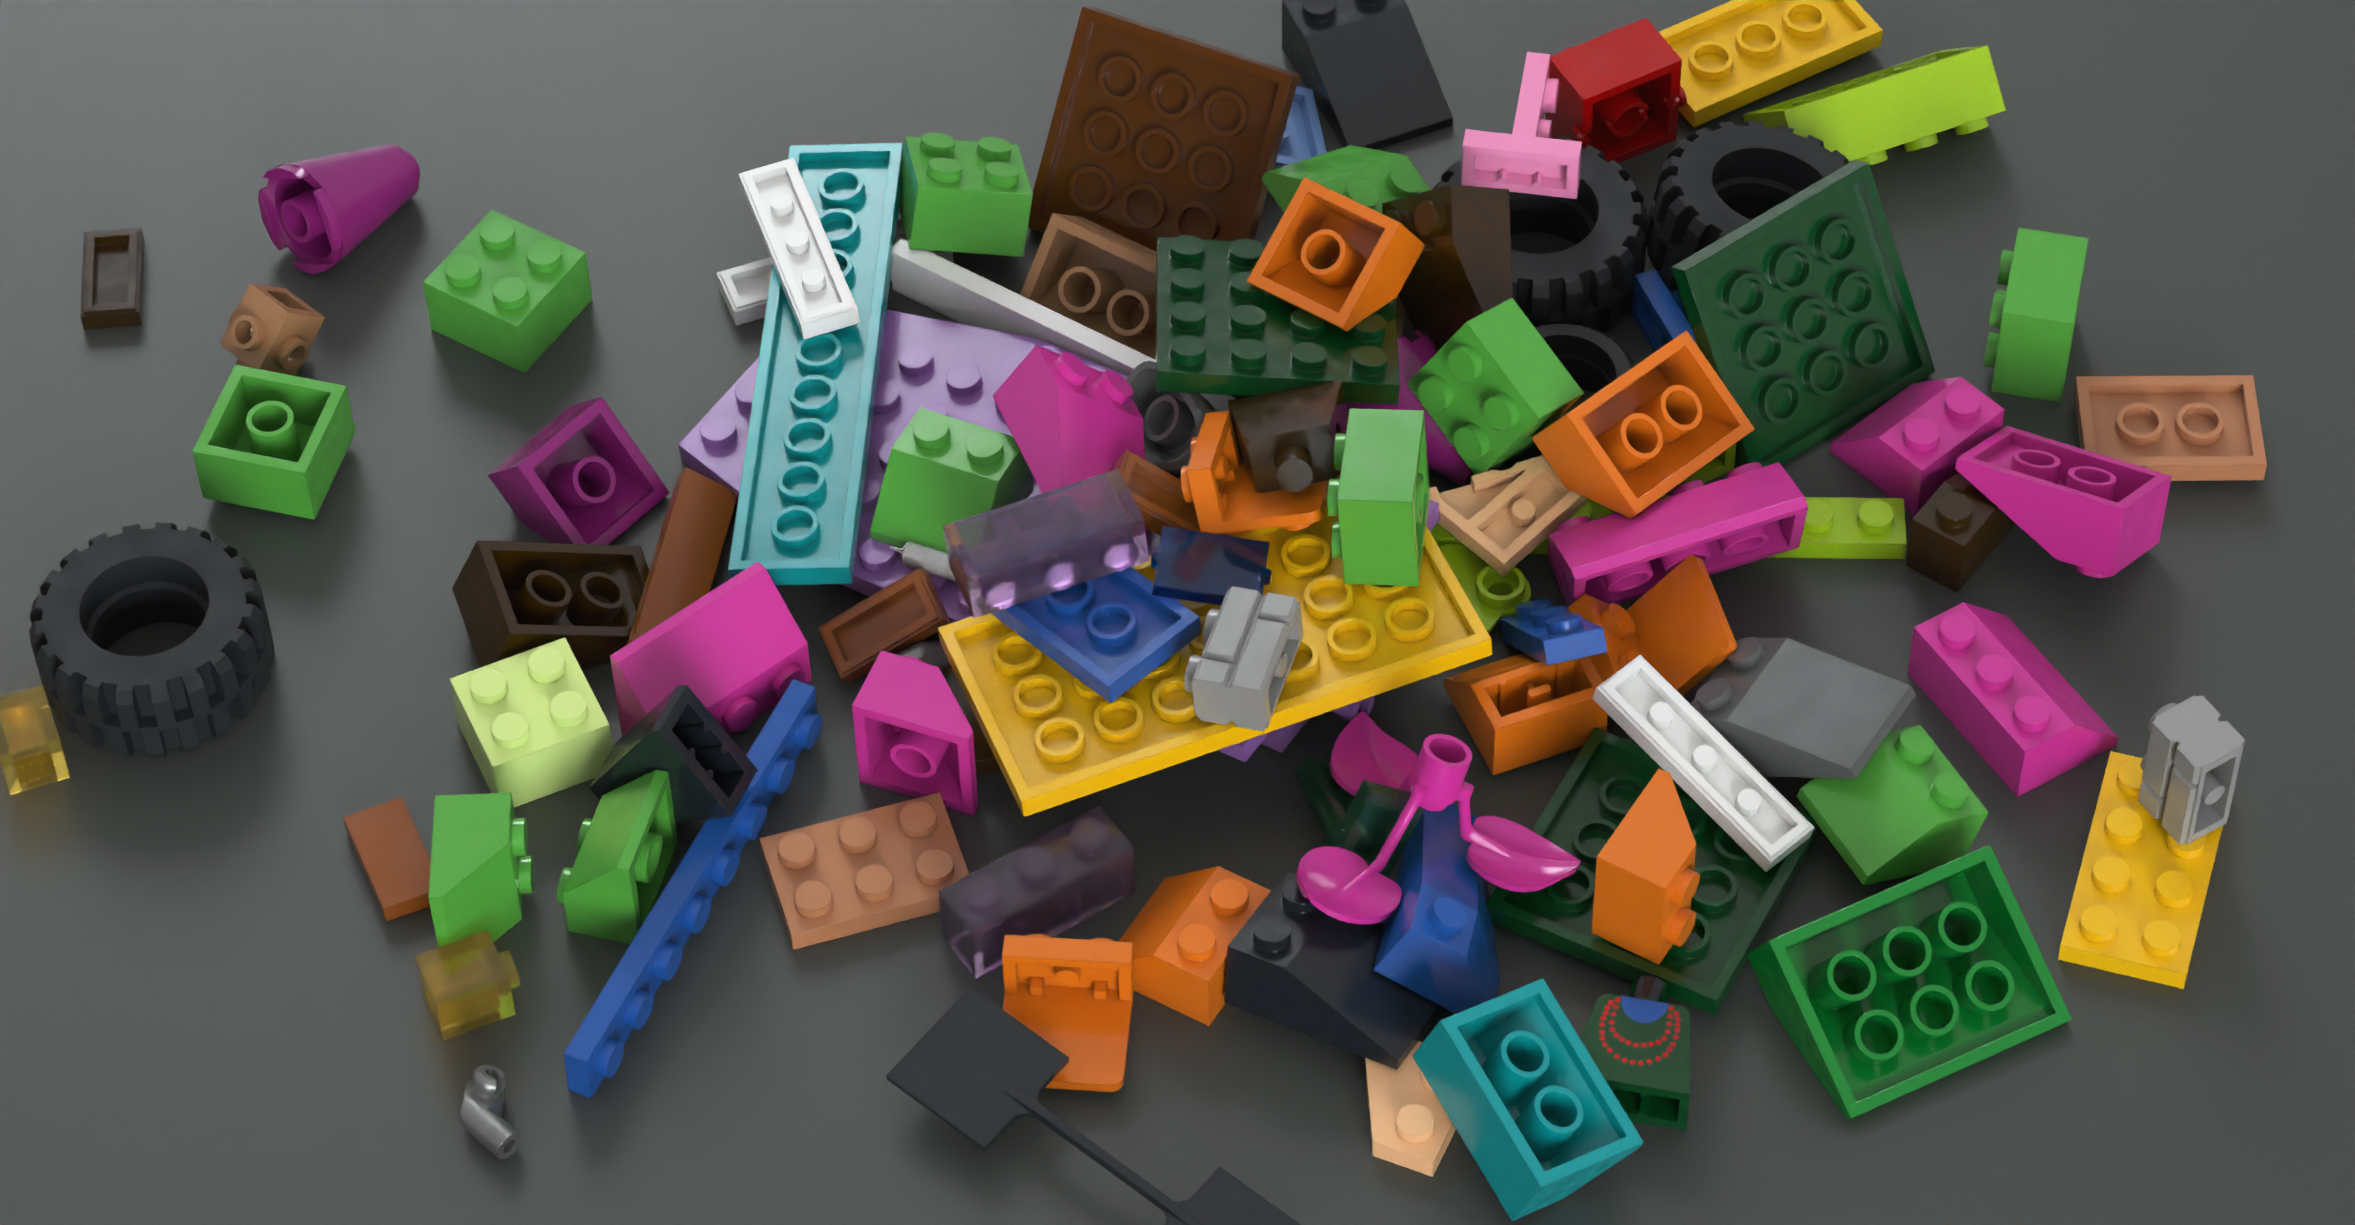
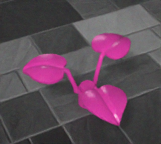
[1296,711,1581,924]

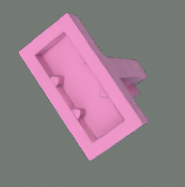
[1461,52,1582,199]

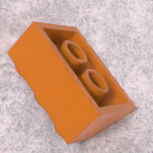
[1532,330,1755,518]

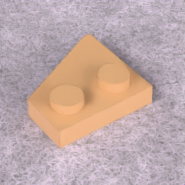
[1430,455,1586,577]
[1365,1041,1456,1177]

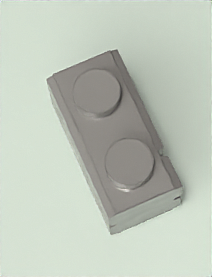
[1184,586,1303,732]
[2138,695,2245,845]

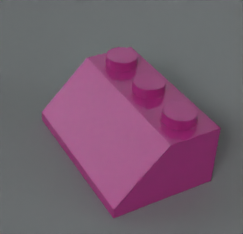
[610,562,812,735]
[1907,602,2119,797]

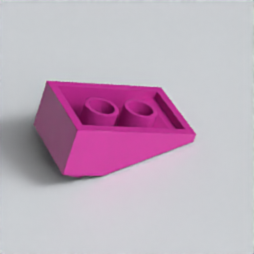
[992,345,1149,550]
[1955,426,2172,578]

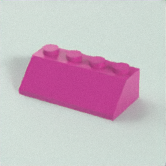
[1547,462,1808,611]

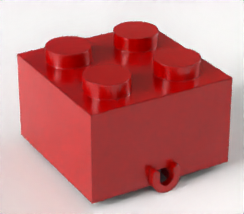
[1545,18,1687,164]

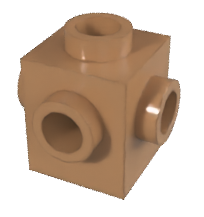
[219,283,325,376]

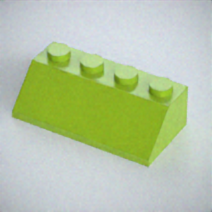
[1743,45,2006,165]

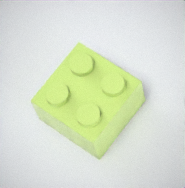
[450,637,613,808]

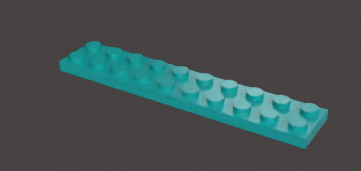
[728,143,904,585]

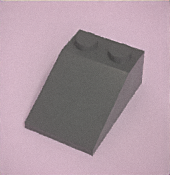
[1691,637,1916,779]

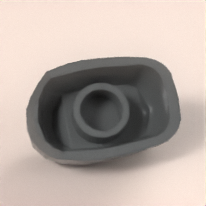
[1126,361,1216,476]

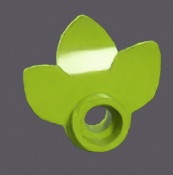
[1440,544,1531,633]

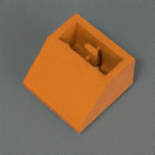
[1443,652,1608,776]

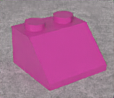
[1830,377,2005,516]
[852,650,979,816]

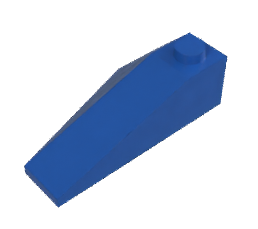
[1373,803,1500,1014]

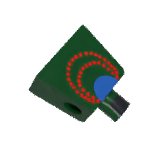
[1580,976,1691,1131]

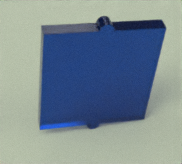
[1150,526,1272,605]

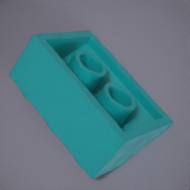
[1413,978,1644,1221]

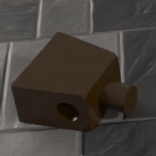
[1228,379,1349,493]

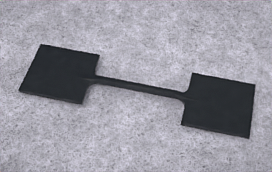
[886,987,1300,1225]

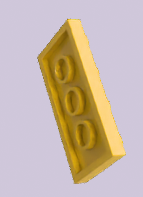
[1659,0,1883,128]
[2058,751,2223,989]

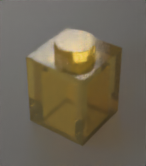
[0,685,70,795]
[415,930,520,1041]

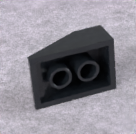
[1282,0,1453,150]
[1225,871,1443,1070]

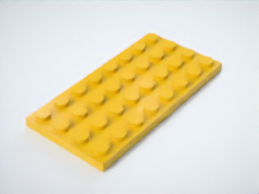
[938,504,1492,817]

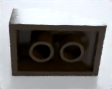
[1382,185,1513,350]
[452,540,649,670]

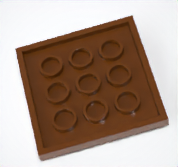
[1028,6,1300,251]

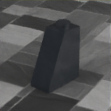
[589,685,758,823]

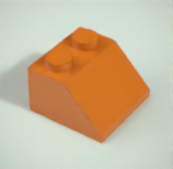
[1247,177,1425,332]
[1591,769,1700,965]
[1118,866,1271,1026]

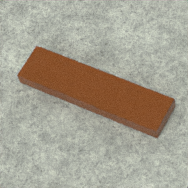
[627,467,737,645]

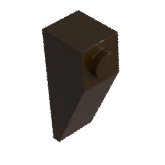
[1906,473,2016,593]

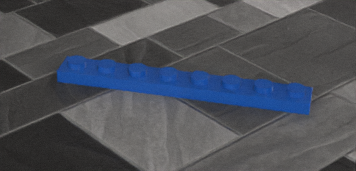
[563,679,822,1098]

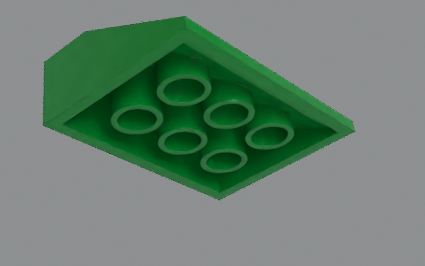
[1746,844,2072,1121]

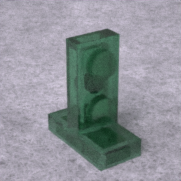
[1295,756,1425,877]

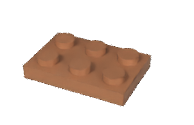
[2073,375,2267,481]
[759,792,975,950]

